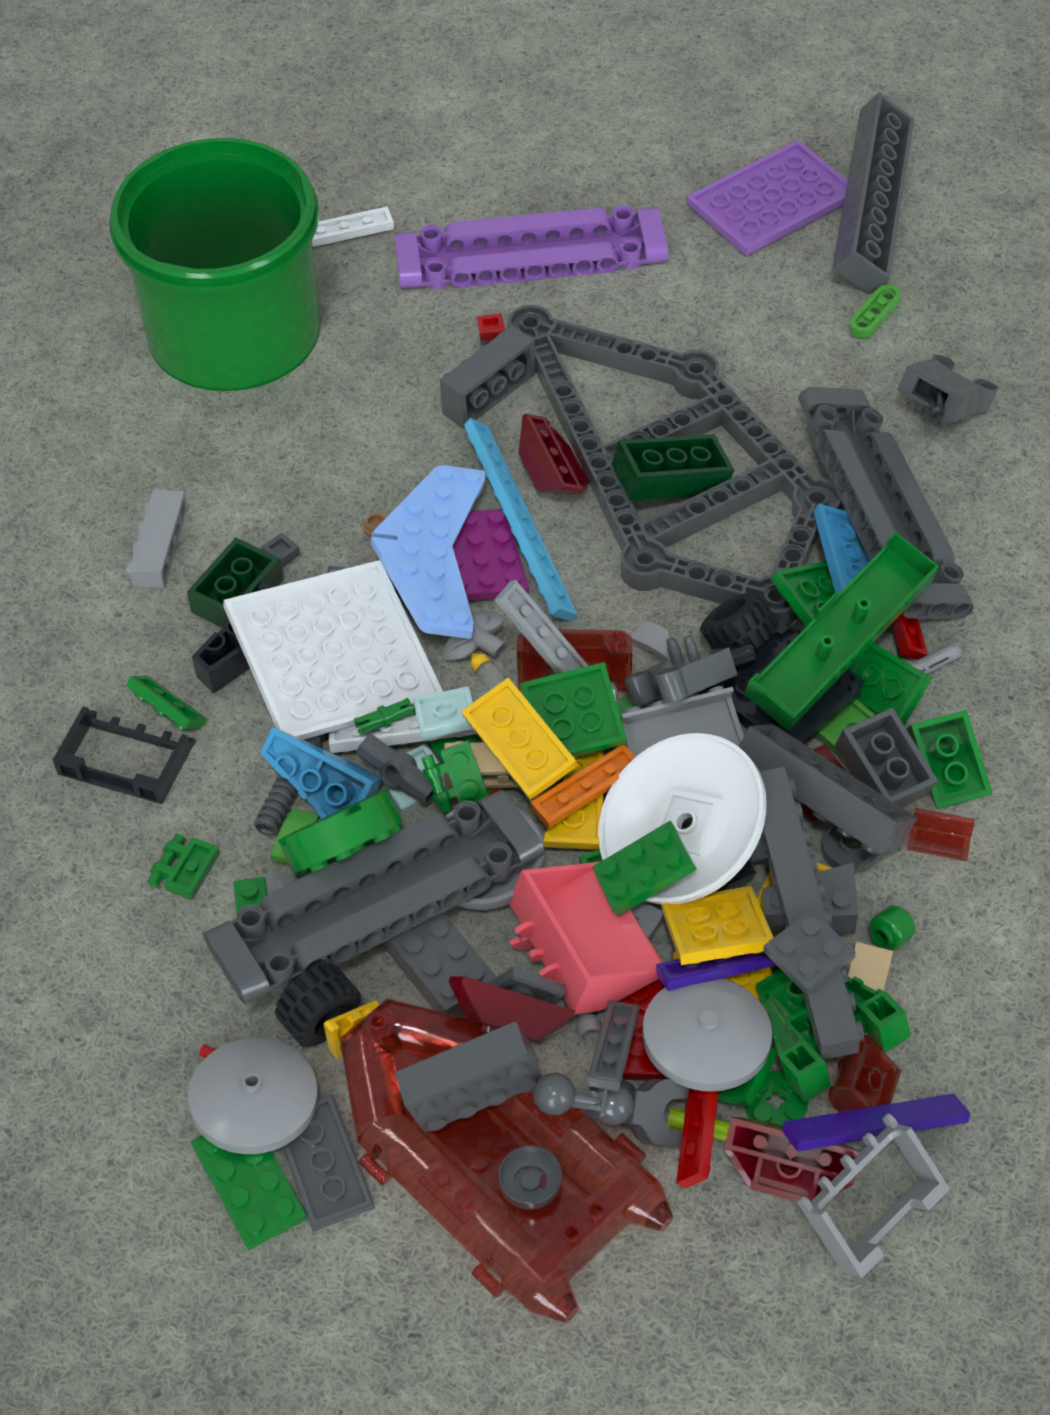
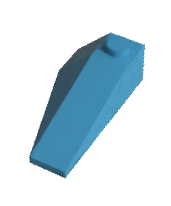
[260,727,382,819]

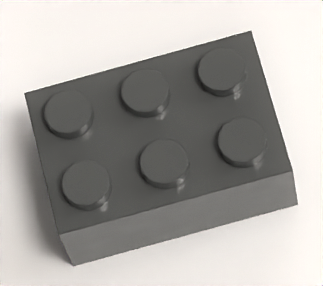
[835,708,938,807]

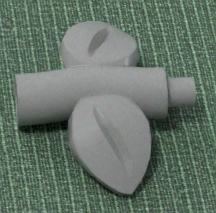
[443,611,507,662]

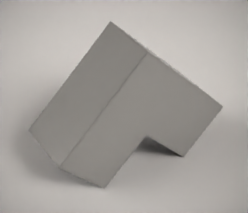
[630,902,665,942]

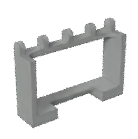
[797,1113,950,1278]

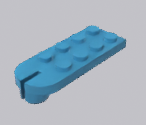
[813,504,870,594]

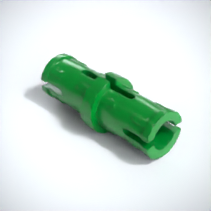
[354,698,414,735]

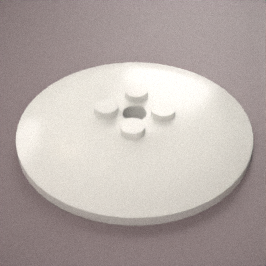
[598,733,767,904]

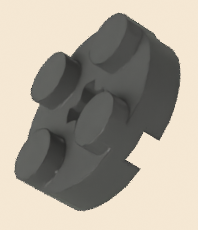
[821,822,880,874]

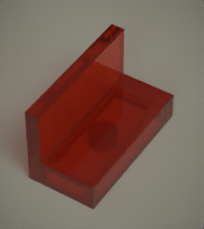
[907,808,975,861]

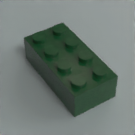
[611,434,734,501]

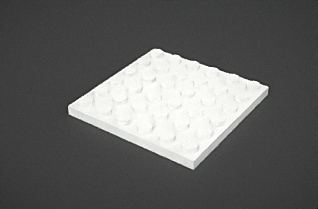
[223,560,443,740]

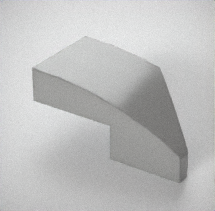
[629,621,670,663]

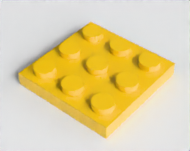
[661,886,773,965]

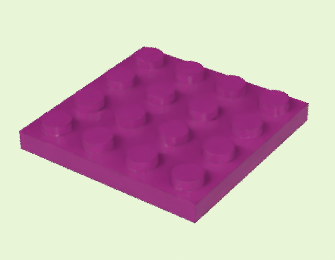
[452,509,529,601]

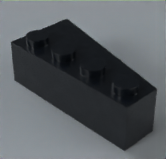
[192,581,271,693]

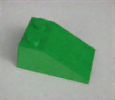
[906,709,993,809]

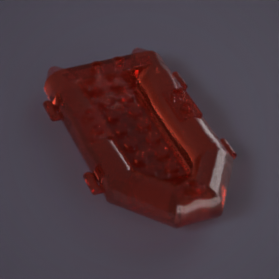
[340,998,674,1323]

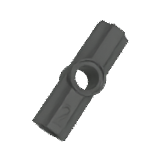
[356,734,434,806]

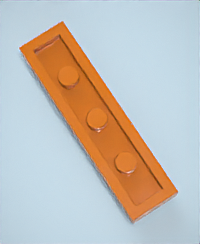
[530,745,636,829]

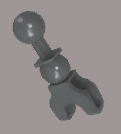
[533,1073,690,1148]

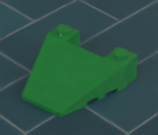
[756,969,911,1102]

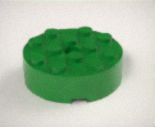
[277,789,403,877]

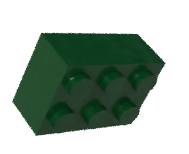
[187,537,284,628]

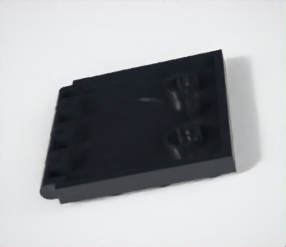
[706,623,865,744]

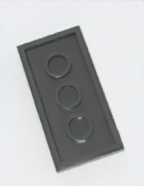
[282,1094,375,1232]

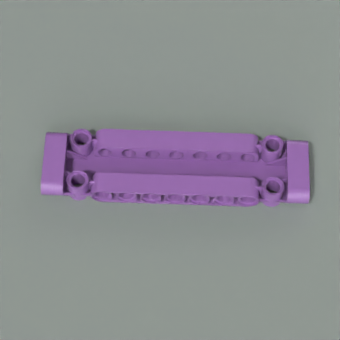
[394,205,668,289]

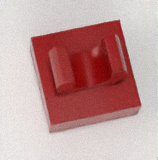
[477,313,505,343]

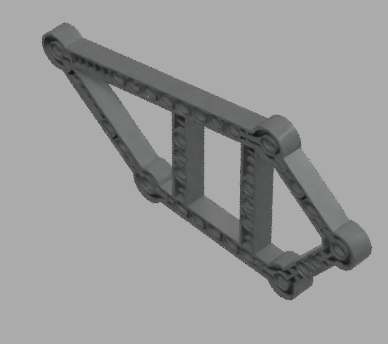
[508,305,841,628]

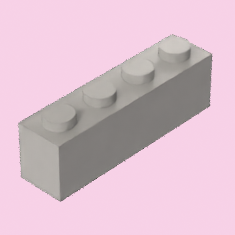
[126,489,188,589]

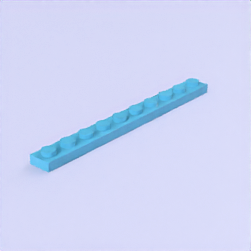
[464,418,578,621]

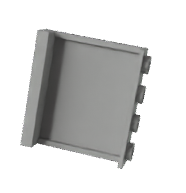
[621,686,744,757]

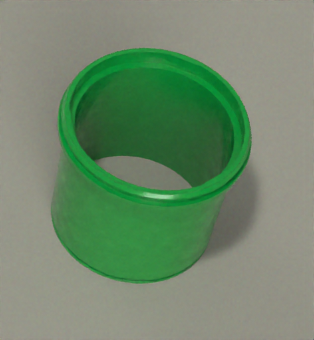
[109,138,321,391]

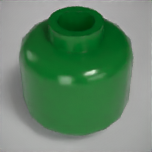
[869,905,915,951]

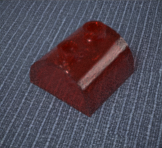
[829,1035,901,1112]

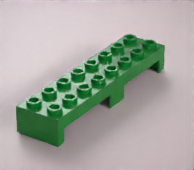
[744,532,939,731]

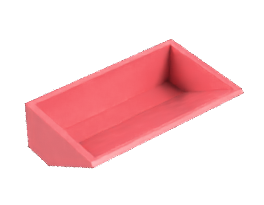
[509,862,663,1015]

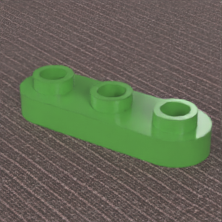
[849,284,901,338]

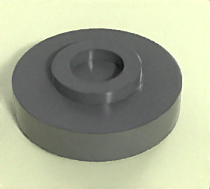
[499,1146,562,1210]

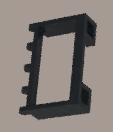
[53,706,195,804]

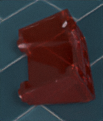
[517,629,632,693]

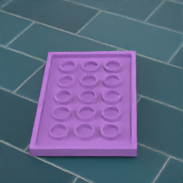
[686,140,848,256]

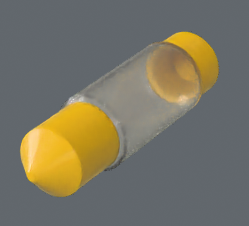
[470,653,507,691]

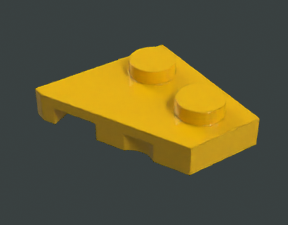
[323,1000,386,1059]

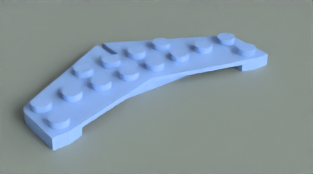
[371,465,485,639]

